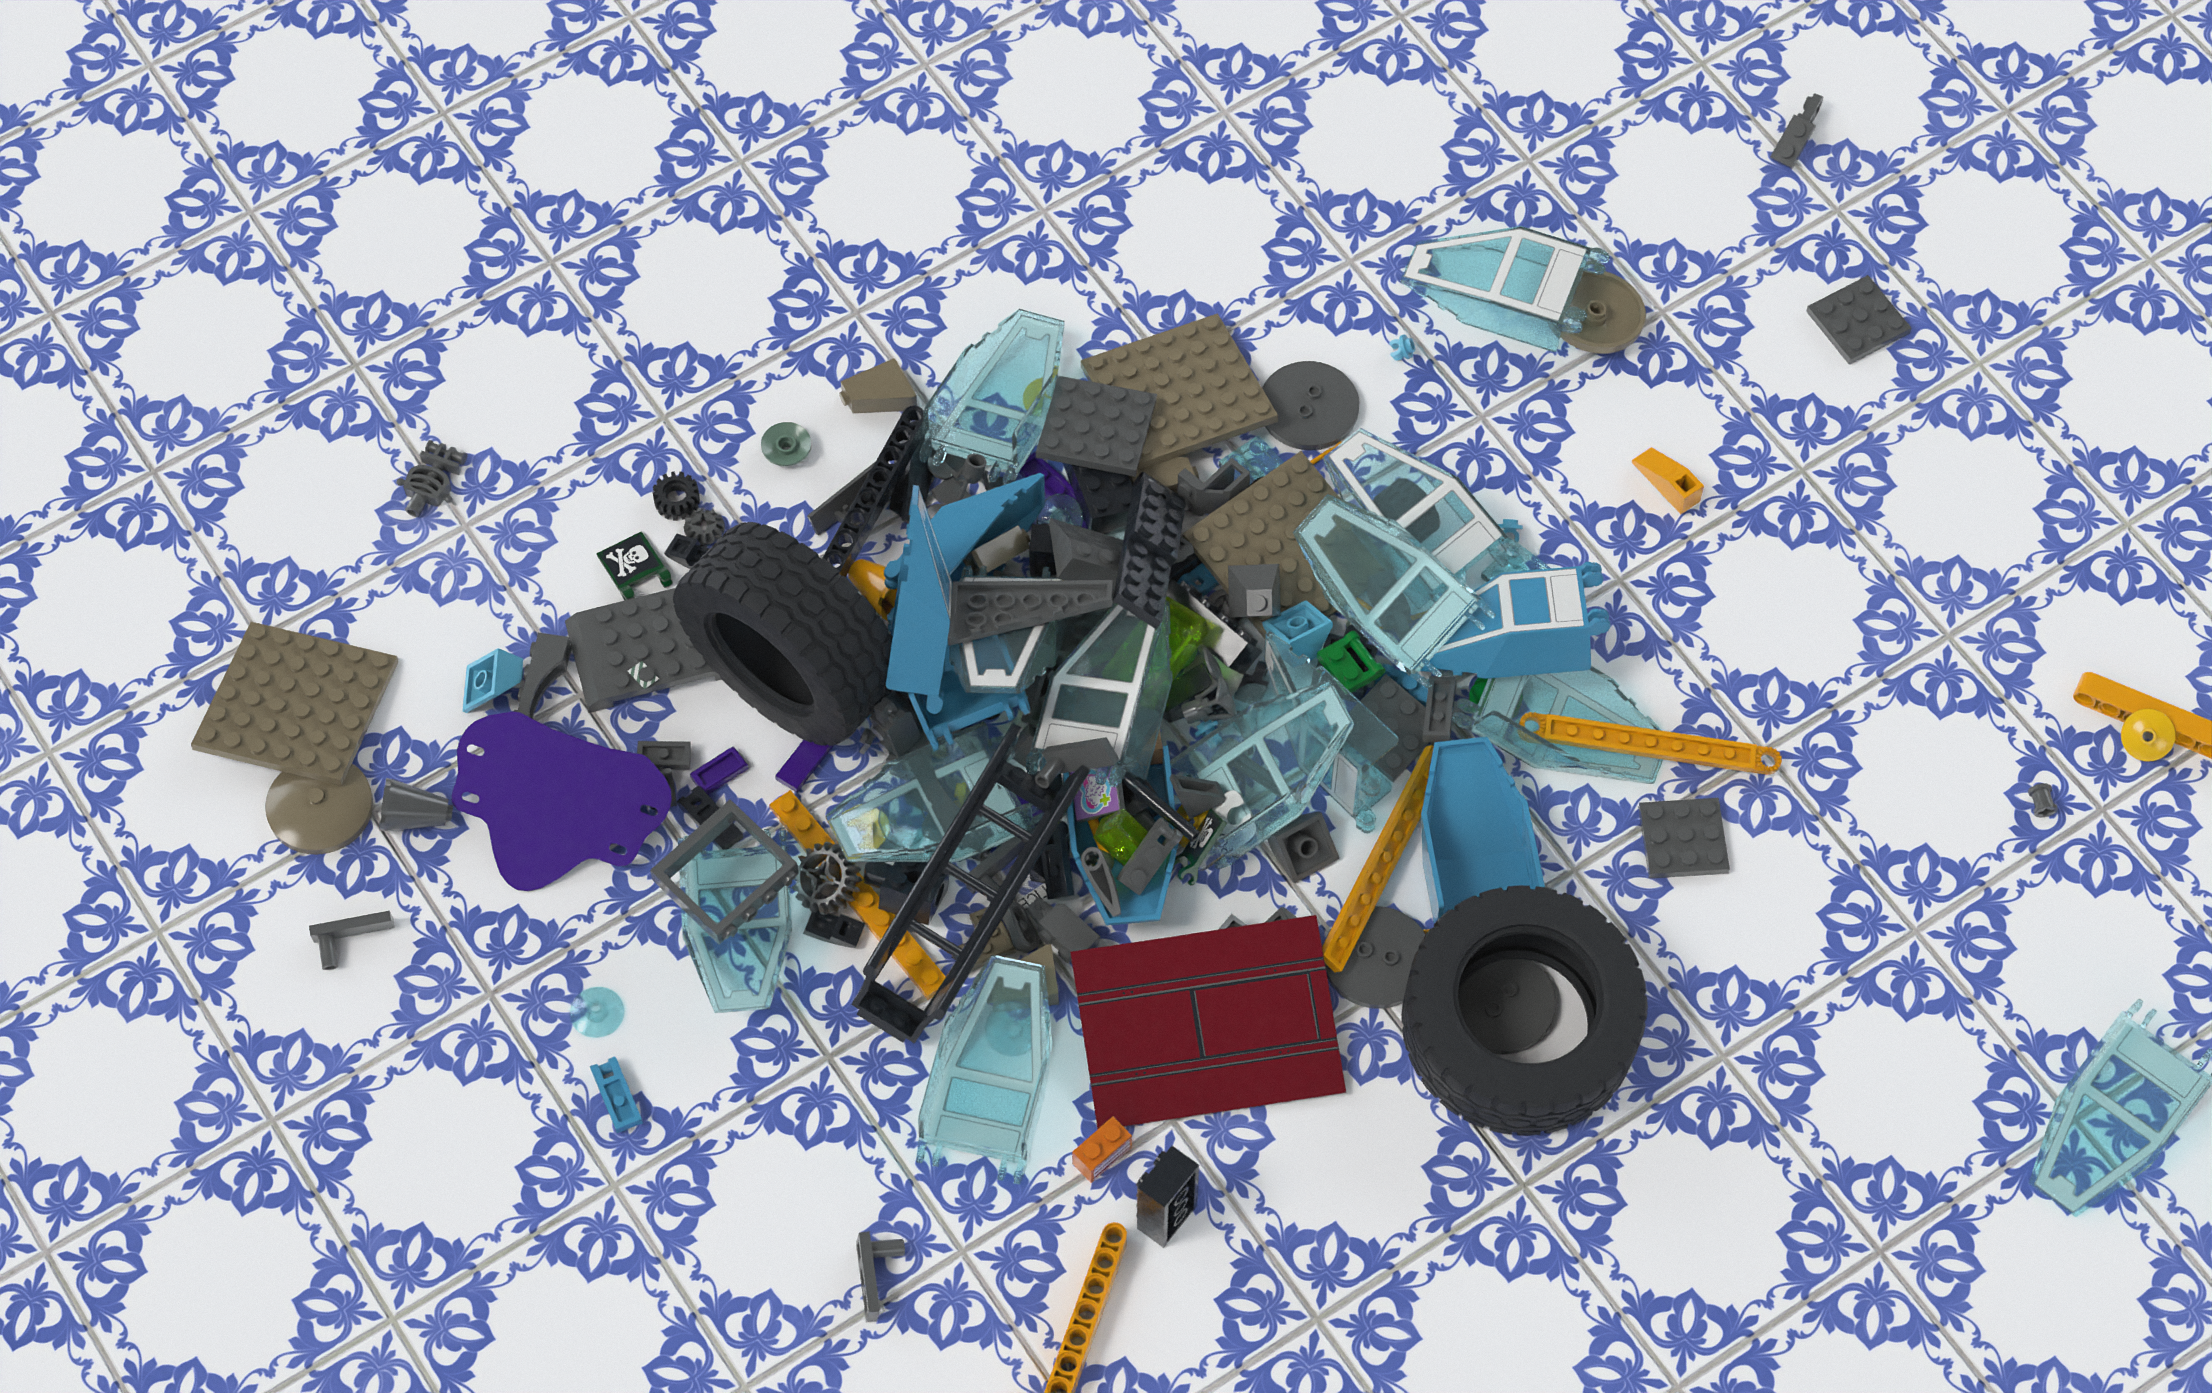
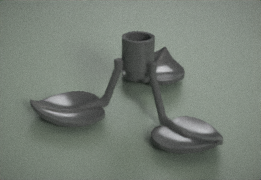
[927,445,1015,520]
[1181,644,1254,756]

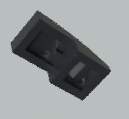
[664,533,710,569]
[803,909,865,948]

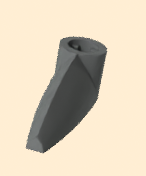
[1081,847,1121,917]

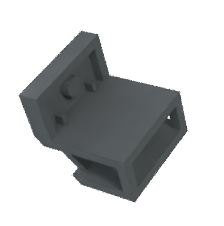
[1177,457,1250,516]

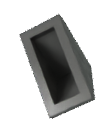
[1170,774,1226,819]

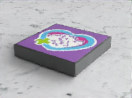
[1069,760,1126,823]

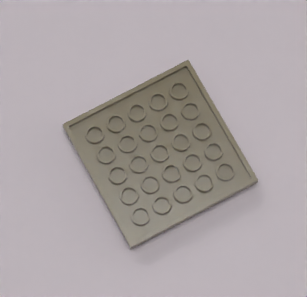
[1080,313,1278,470]
[1181,451,1397,655]
[191,622,399,786]

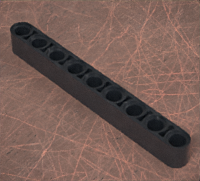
[822,405,927,577]

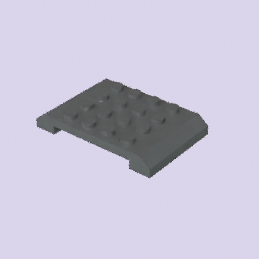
[565,588,722,713]

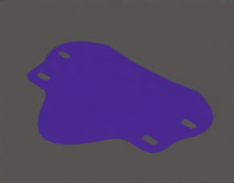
[451,711,672,891]

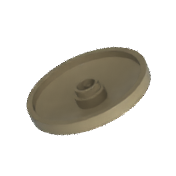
[1548,269,1646,354]
[265,764,373,855]

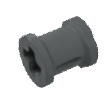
[2028,783,2058,818]

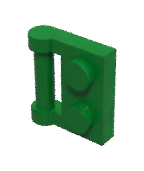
[1316,630,1386,695]

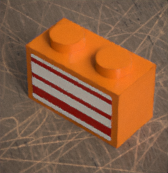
[1072,1117,1132,1183]

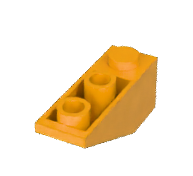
[1632,447,1704,514]

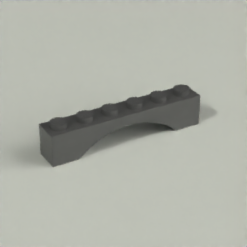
[514,632,572,719]

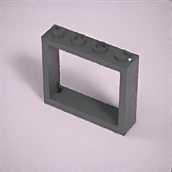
[650,799,799,945]

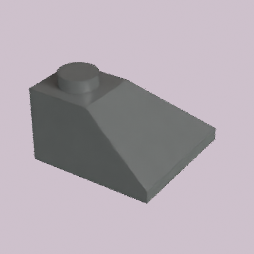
[1228,564,1281,618]
[1266,811,1340,883]

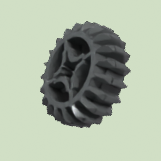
[791,842,863,915]

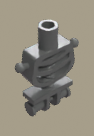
[396,440,467,517]

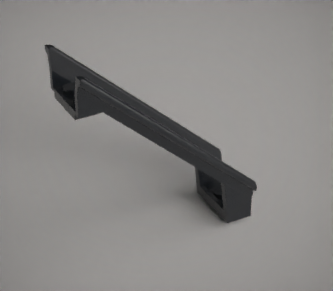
[851,722,1091,1043]

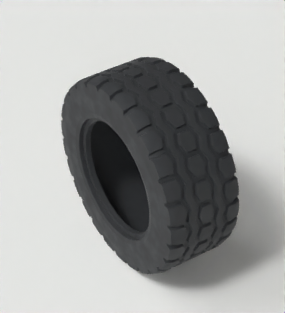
[673,522,893,746]
[1401,885,1648,1136]

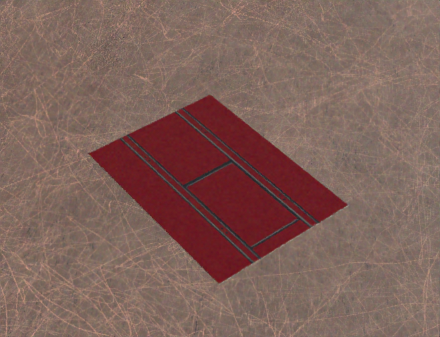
[1070,915,1347,1129]

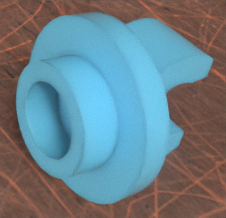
[1389,334,1415,360]
[1497,519,1523,543]
[1195,720,1221,747]

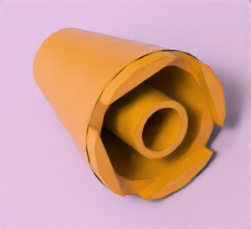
[848,559,897,621]

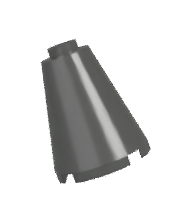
[379,778,453,831]

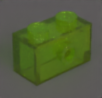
[1093,808,1148,866]

